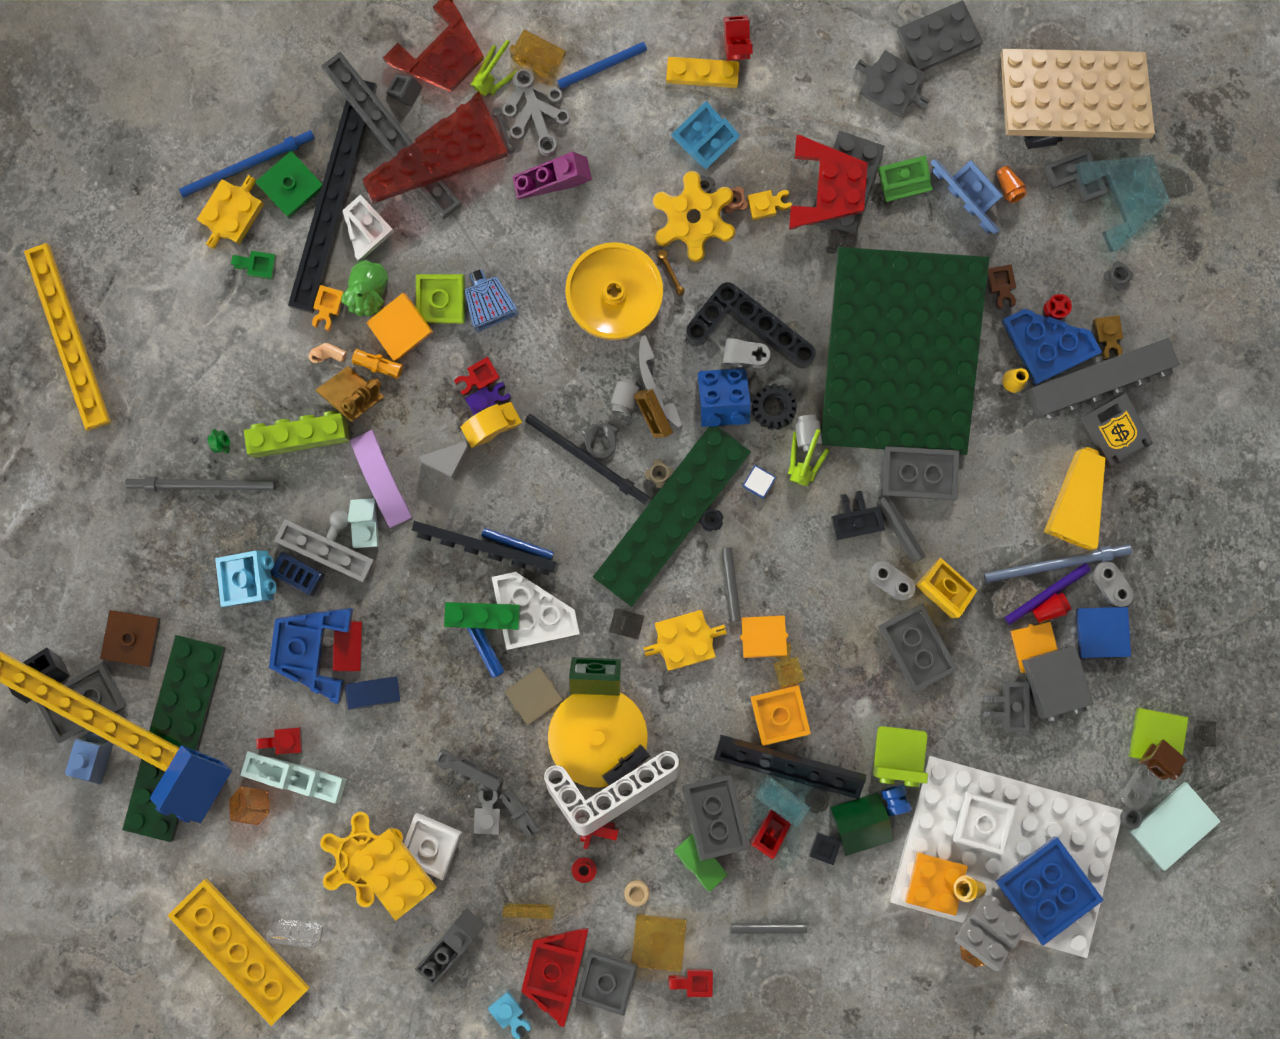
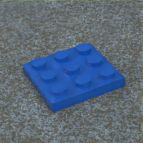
[995,836,1104,946]

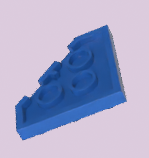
[1001,309,1102,386]

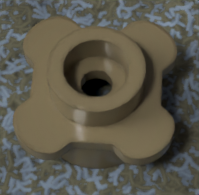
[645,459,674,488]

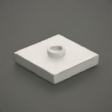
[953,792,1016,856]
[404,813,462,880]

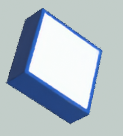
[742,465,776,499]

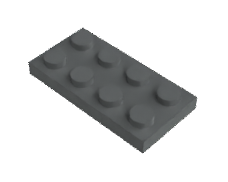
[813,130,885,237]

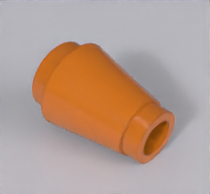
[996,166,1027,204]

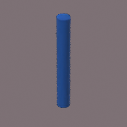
[481,528,554,560]

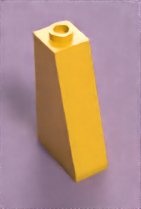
[1044,447,1105,551]

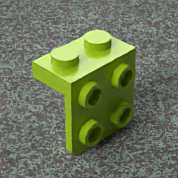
[872,726,928,787]

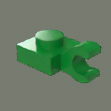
[231,251,277,280]

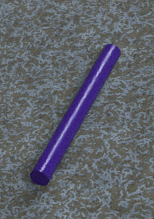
[1004,563,1091,625]

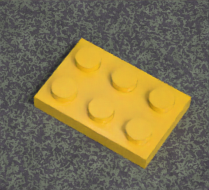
[350,827,437,921]

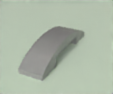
[639,335,683,431]

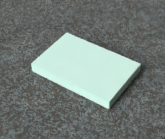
[1129,782,1221,871]

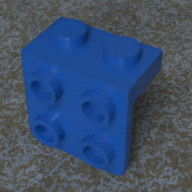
[698,368,751,427]

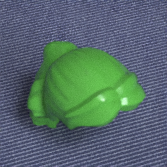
[341,260,388,316]

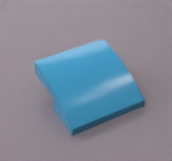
[671,101,740,169]

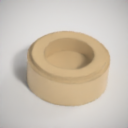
[624,880,649,907]

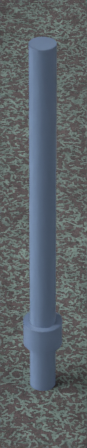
[984,545,1132,583]

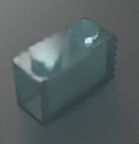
[754,775,811,827]

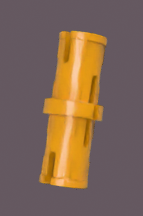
[352,349,403,379]

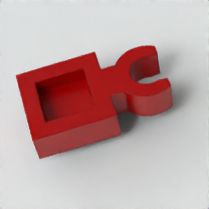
[454,356,500,396]

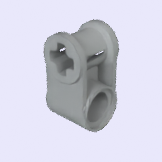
[722,339,770,369]

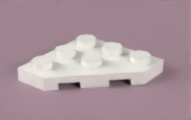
[492,572,580,650]

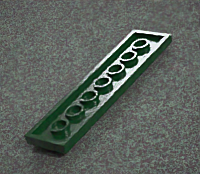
[593,426,751,607]
[122,635,226,842]

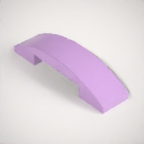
[350,430,412,528]

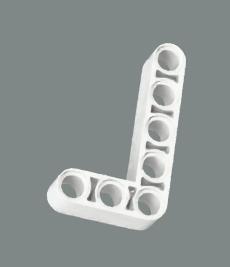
[544,751,680,836]

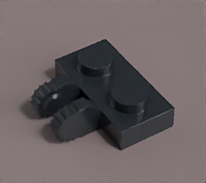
[831,491,885,541]

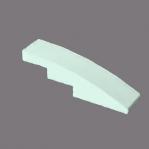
[240,751,347,804]

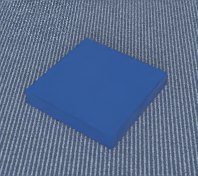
[1076,607,1131,658]

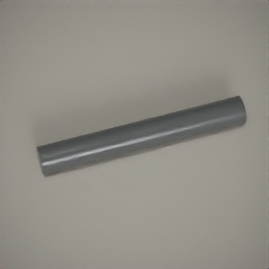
[722,548,741,622]
[731,923,807,934]

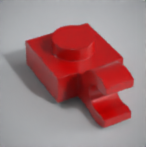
[256,727,302,755]
[668,969,713,997]

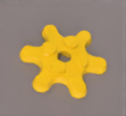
[653,171,736,262]
[320,812,403,907]

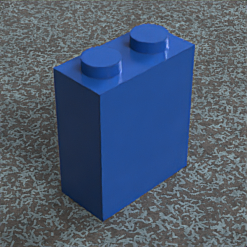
[150,745,232,824]

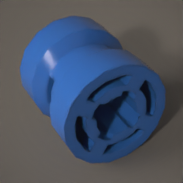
[881,785,912,816]

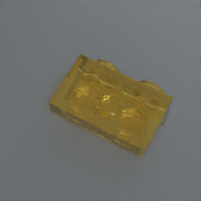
[509,29,566,79]

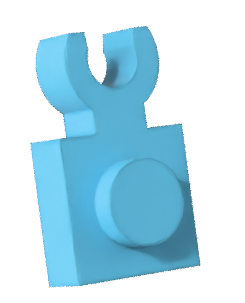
[488,991,531,1039]

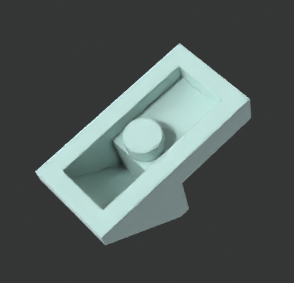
[348,498,379,549]

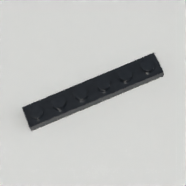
[411,521,558,576]
[714,735,866,799]

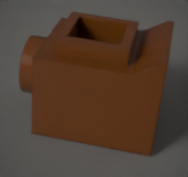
[1138,739,1187,780]

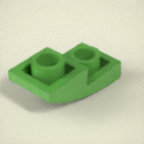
[674,834,728,892]

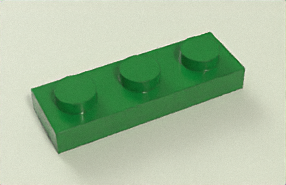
[444,602,521,630]

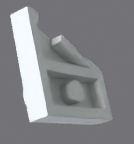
[342,195,394,262]

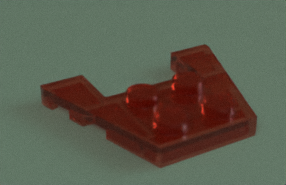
[383,0,484,93]

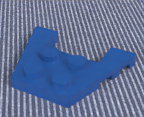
[269,608,353,704]

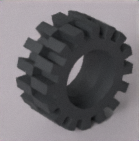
[752,384,797,430]

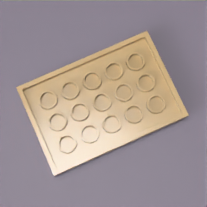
[1000,49,1155,139]

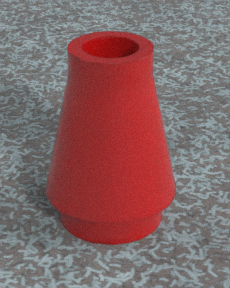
[1032,593,1072,624]

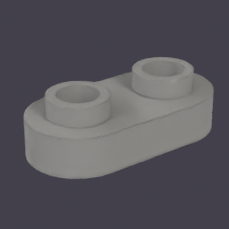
[869,561,915,601]
[1092,561,1134,607]

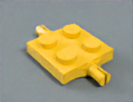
[197,175,265,250]
[643,610,727,671]

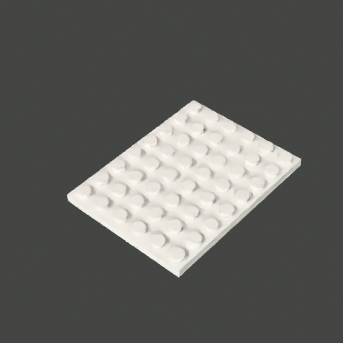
[890,755,1123,958]

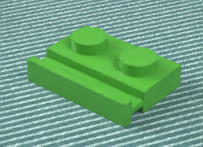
[877,155,933,202]

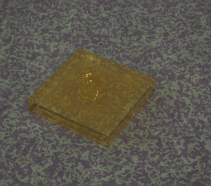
[632,914,687,972]

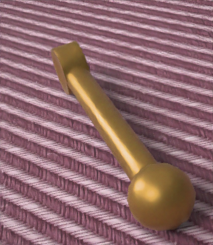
[658,250,685,296]

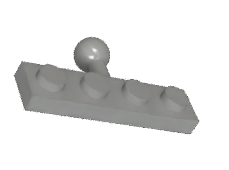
[274,510,375,583]

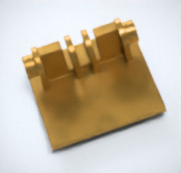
[315,366,384,422]

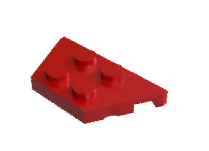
[521,928,589,1027]

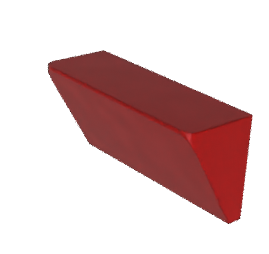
[333,621,362,671]

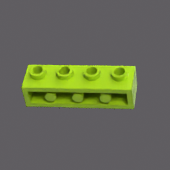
[243,411,350,458]

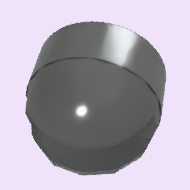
[1120,808,1143,829]

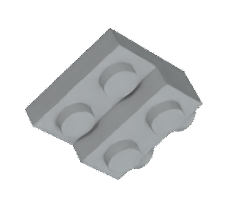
[954,895,1026,972]

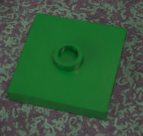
[255,151,322,219]

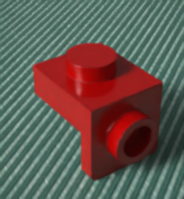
[580,821,619,849]

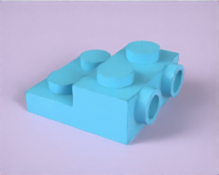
[215,550,277,607]

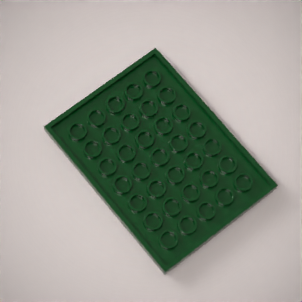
[821,247,989,455]

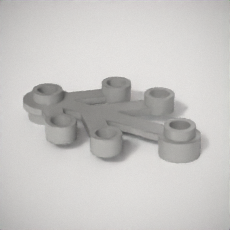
[502,68,570,156]

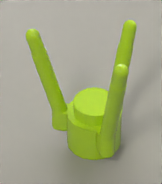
[471,40,518,97]
[787,429,829,486]

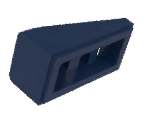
[271,551,325,596]

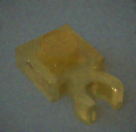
[773,642,805,689]

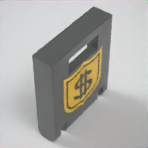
[1080,393,1153,469]

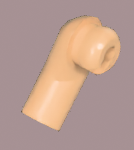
[309,343,347,363]

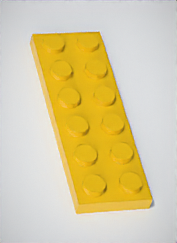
[167,878,310,1026]

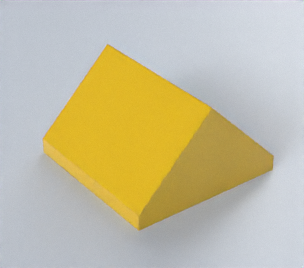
[915,557,977,619]

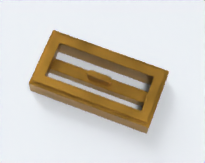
[634,389,673,438]

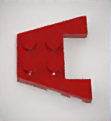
[789,135,868,230]

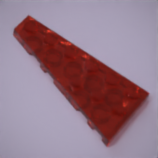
[362,91,508,204]

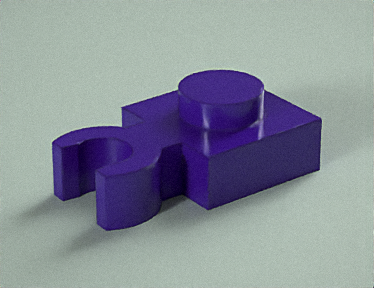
[465,382,511,415]

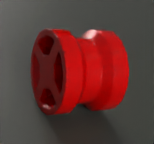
[1043,294,1072,321]

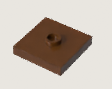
[100,610,161,667]

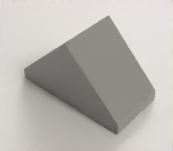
[419,441,470,479]

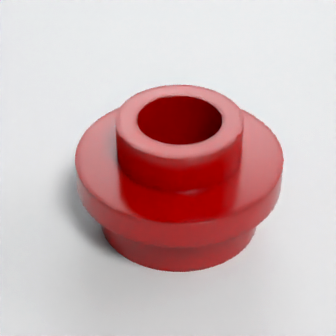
[571,857,597,883]

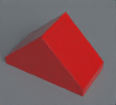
[749,809,792,860]

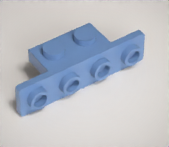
[931,159,1003,235]

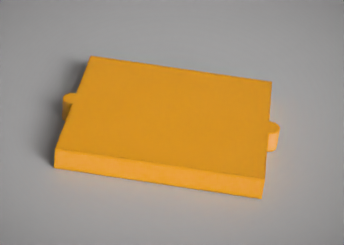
[740,616,788,658]
[1010,622,1057,673]

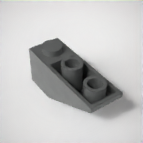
[415,908,486,986]

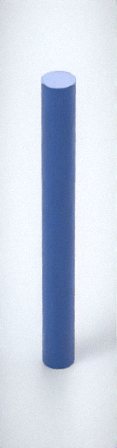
[557,42,647,89]

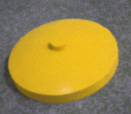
[565,242,663,340]
[548,692,648,788]

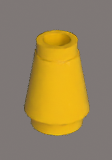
[1002,368,1029,393]
[954,876,986,902]

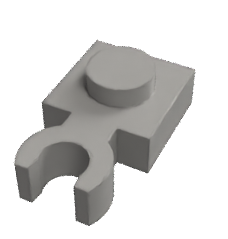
[474,790,501,835]

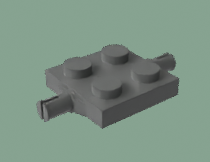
[855,50,930,117]

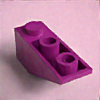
[512,151,592,199]

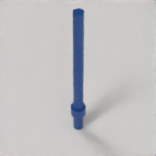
[179,130,315,198]

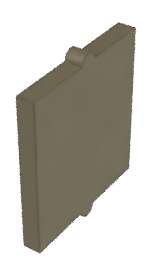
[504,666,563,725]

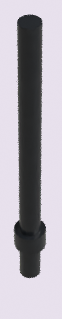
[525,414,649,505]

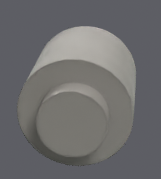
[611,378,640,416]
[795,415,822,452]

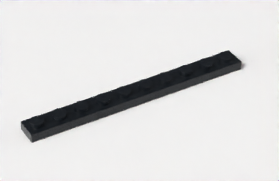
[288,80,377,313]

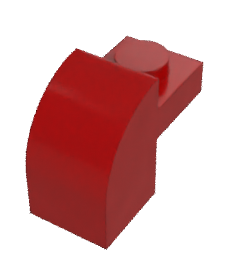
[723,15,753,61]

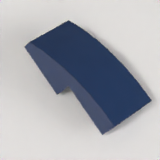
[344,677,400,710]

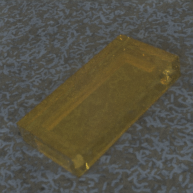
[502,903,555,919]

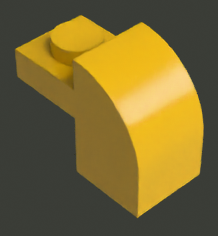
[460,402,522,448]

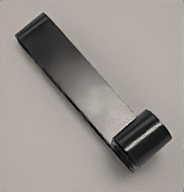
[686,282,816,368]

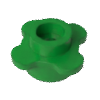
[208,429,230,454]

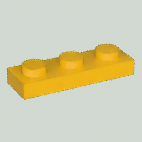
[666,57,739,88]

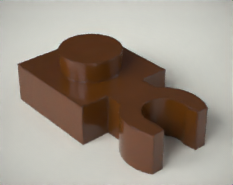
[987,264,1016,310]

